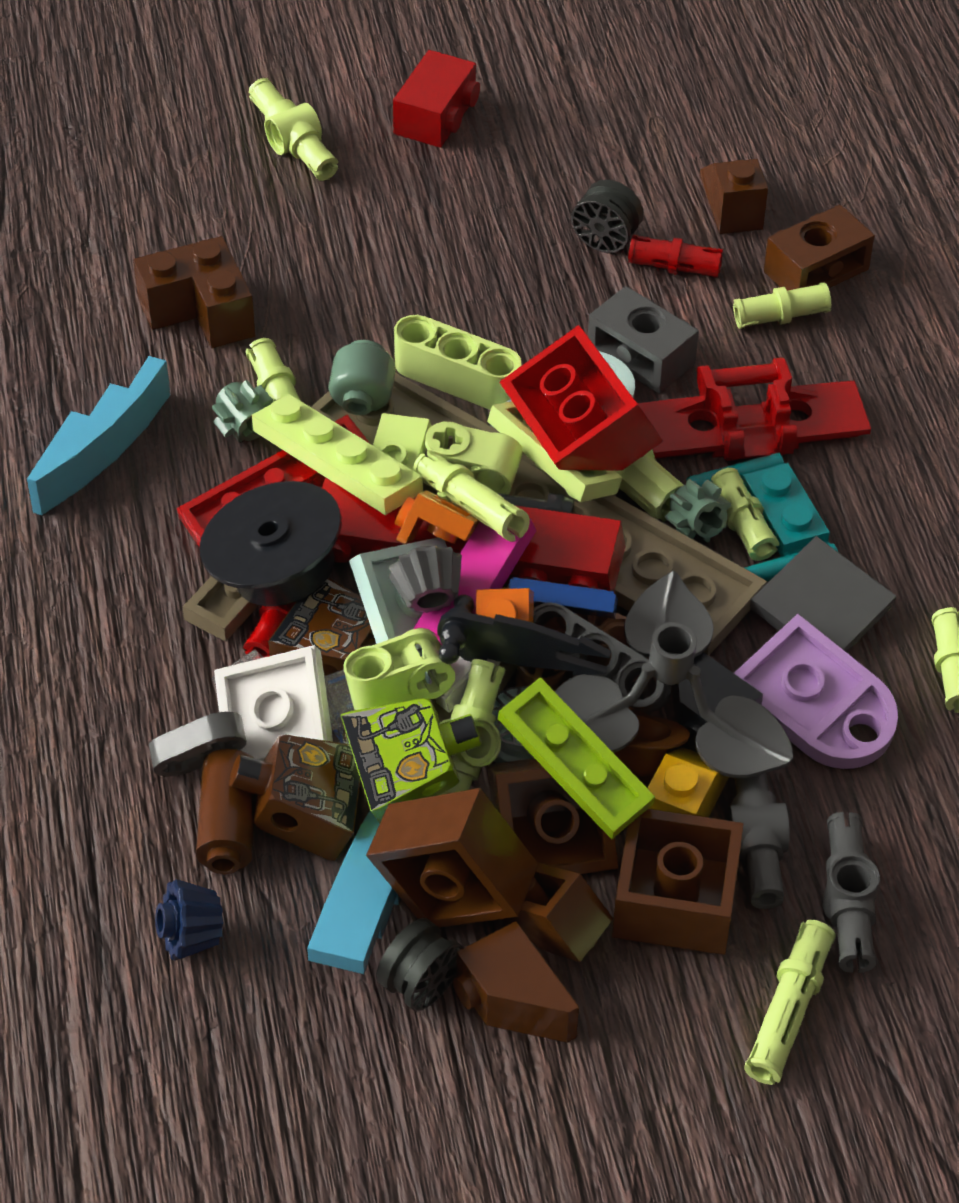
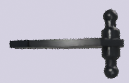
[437,594,611,675]

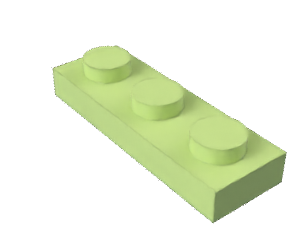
[487,401,622,502]

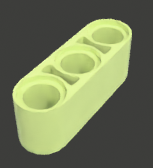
[394,315,522,410]

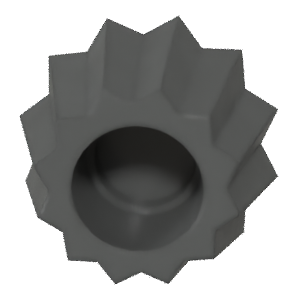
[389,545,462,613]

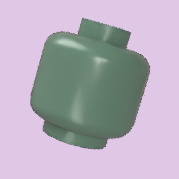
[328,340,396,415]

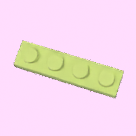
[252,394,423,515]

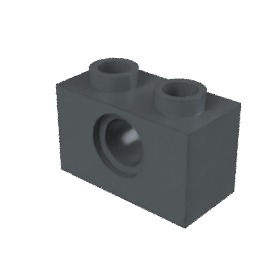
[588,286,699,394]

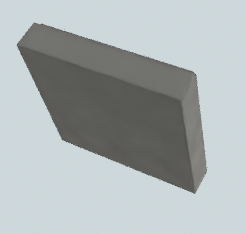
[750,536,896,653]

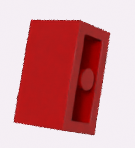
[393,50,480,148]

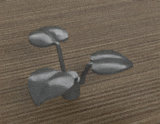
[555,571,793,778]

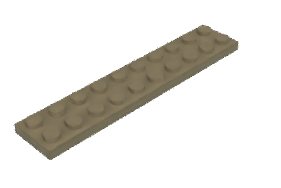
[311,373,767,656]

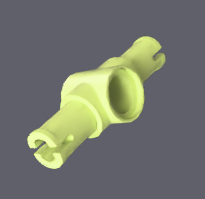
[249,78,338,181]
[440,659,506,795]

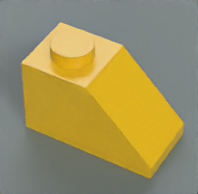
[648,747,729,818]

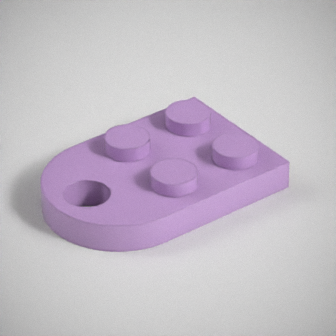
[734,614,898,769]

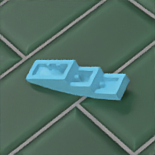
[27,356,171,515]
[307,811,401,974]

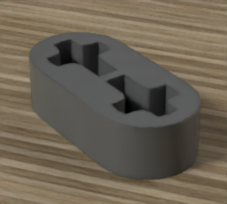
[149,712,247,776]

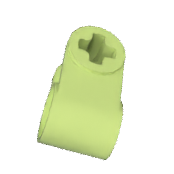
[425,422,523,495]
[343,628,455,710]

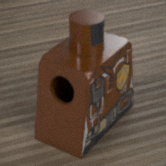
[268,578,376,693]
[229,735,360,861]

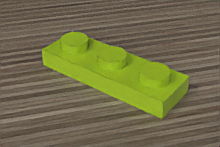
[498,677,655,839]

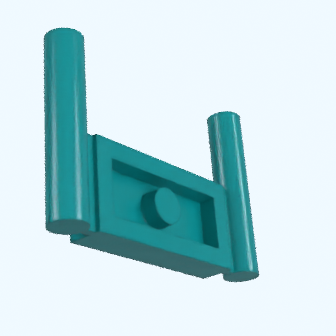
[686,453,838,582]

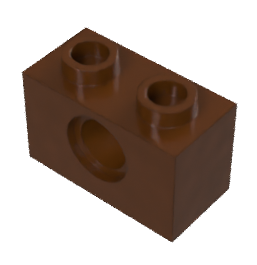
[764,204,875,291]

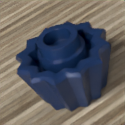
[155,879,223,961]

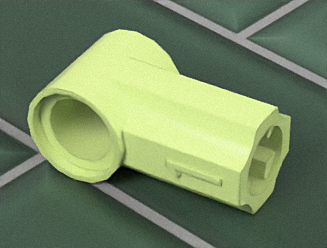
[616,450,683,522]

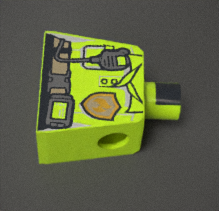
[340,698,482,823]

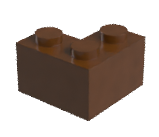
[133,236,256,348]

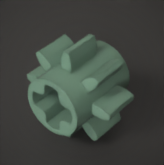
[212,380,273,442]
[665,479,731,543]

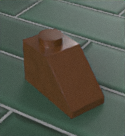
[700,159,768,234]
[501,862,613,962]
[453,921,579,1043]

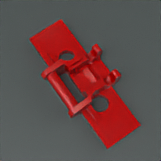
[637,357,871,461]

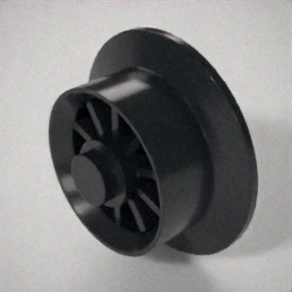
[200,481,342,606]

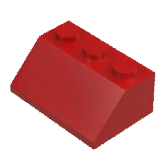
[499,325,663,471]

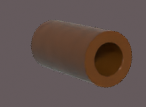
[196,749,256,875]

